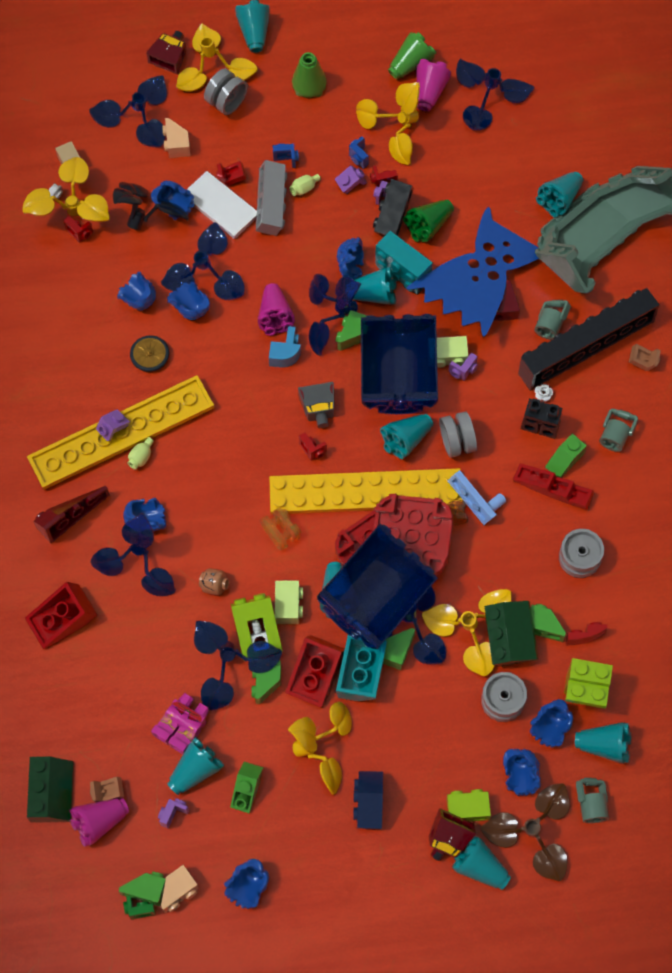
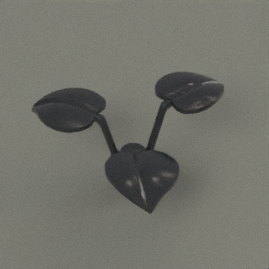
[113,182,189,230]

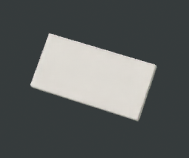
[187,171,257,239]

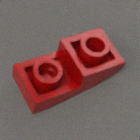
[566,622,607,646]

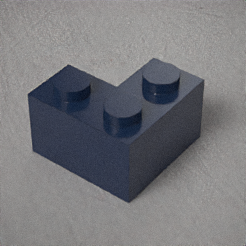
[353,771,383,829]

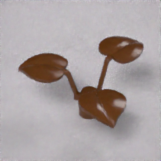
[481,784,570,881]

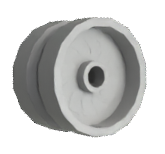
[204,68,248,115]
[439,411,477,458]
[559,528,604,578]
[481,672,527,722]

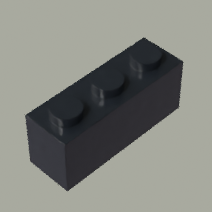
[373,179,414,236]

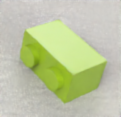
[446,789,491,822]

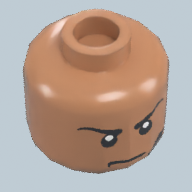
[199,568,229,595]

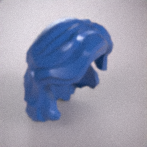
[151,181,194,220]
[336,237,364,281]
[117,271,156,311]
[167,282,210,320]
[123,498,166,532]
[530,699,573,748]
[503,749,541,796]
[224,859,269,909]

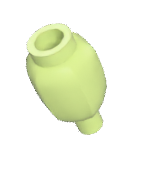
[289,174,321,196]
[127,437,154,469]

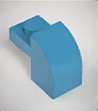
[269,326,301,367]

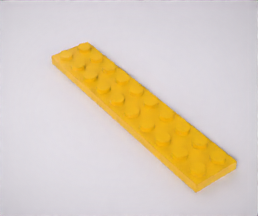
[27,375,214,490]
[269,468,463,515]

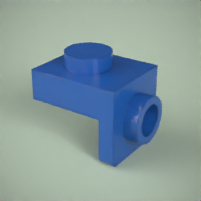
[349,136,369,169]
[272,143,299,168]

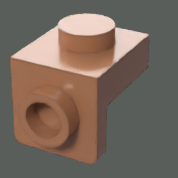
[629,344,661,371]
[90,777,124,802]

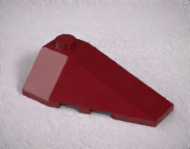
[34,486,110,543]

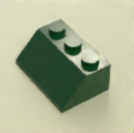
[484,601,538,667]
[27,757,74,823]

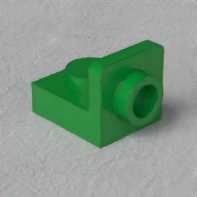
[123,895,156,920]

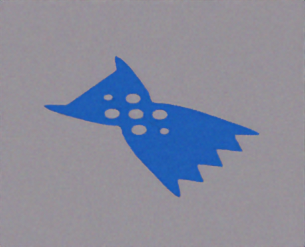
[406,207,539,337]

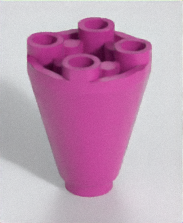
[417,59,451,112]
[258,283,295,336]
[70,798,129,847]

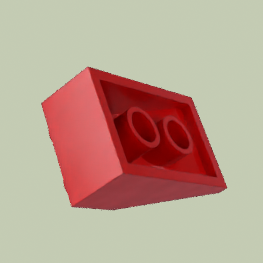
[25,582,97,649]
[285,635,345,708]

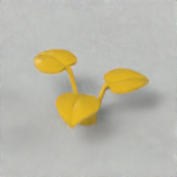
[176,24,258,92]
[356,82,420,165]
[23,157,110,222]
[422,589,511,677]
[288,702,352,795]

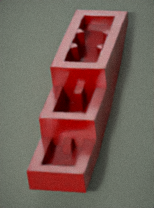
[513,463,594,510]

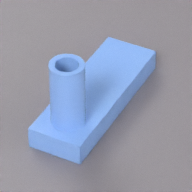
[447,470,506,525]

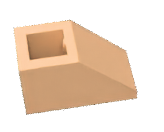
[162,118,191,158]
[161,865,199,913]

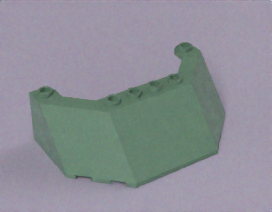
[535,166,672,293]

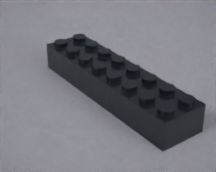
[518,288,660,391]

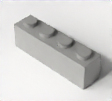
[256,160,287,236]

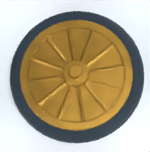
[130,335,169,372]

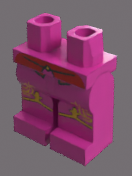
[151,693,209,755]

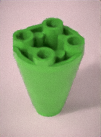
[388,32,437,80]
[292,52,327,98]

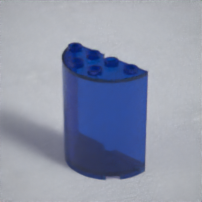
[361,314,438,414]
[317,524,438,649]

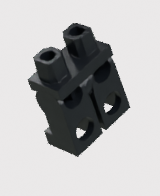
[520,398,563,439]

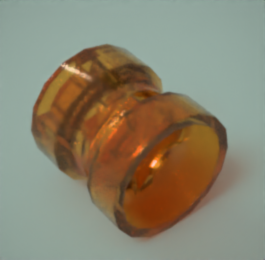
[447,500,468,525]

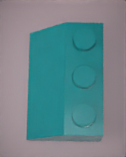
[336,634,387,701]

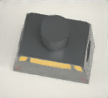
[298,382,334,428]

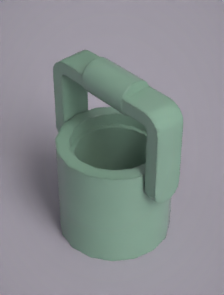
[535,300,571,340]
[599,408,638,452]
[576,777,609,823]

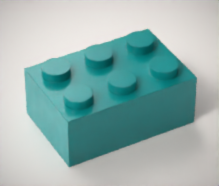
[375,231,433,294]

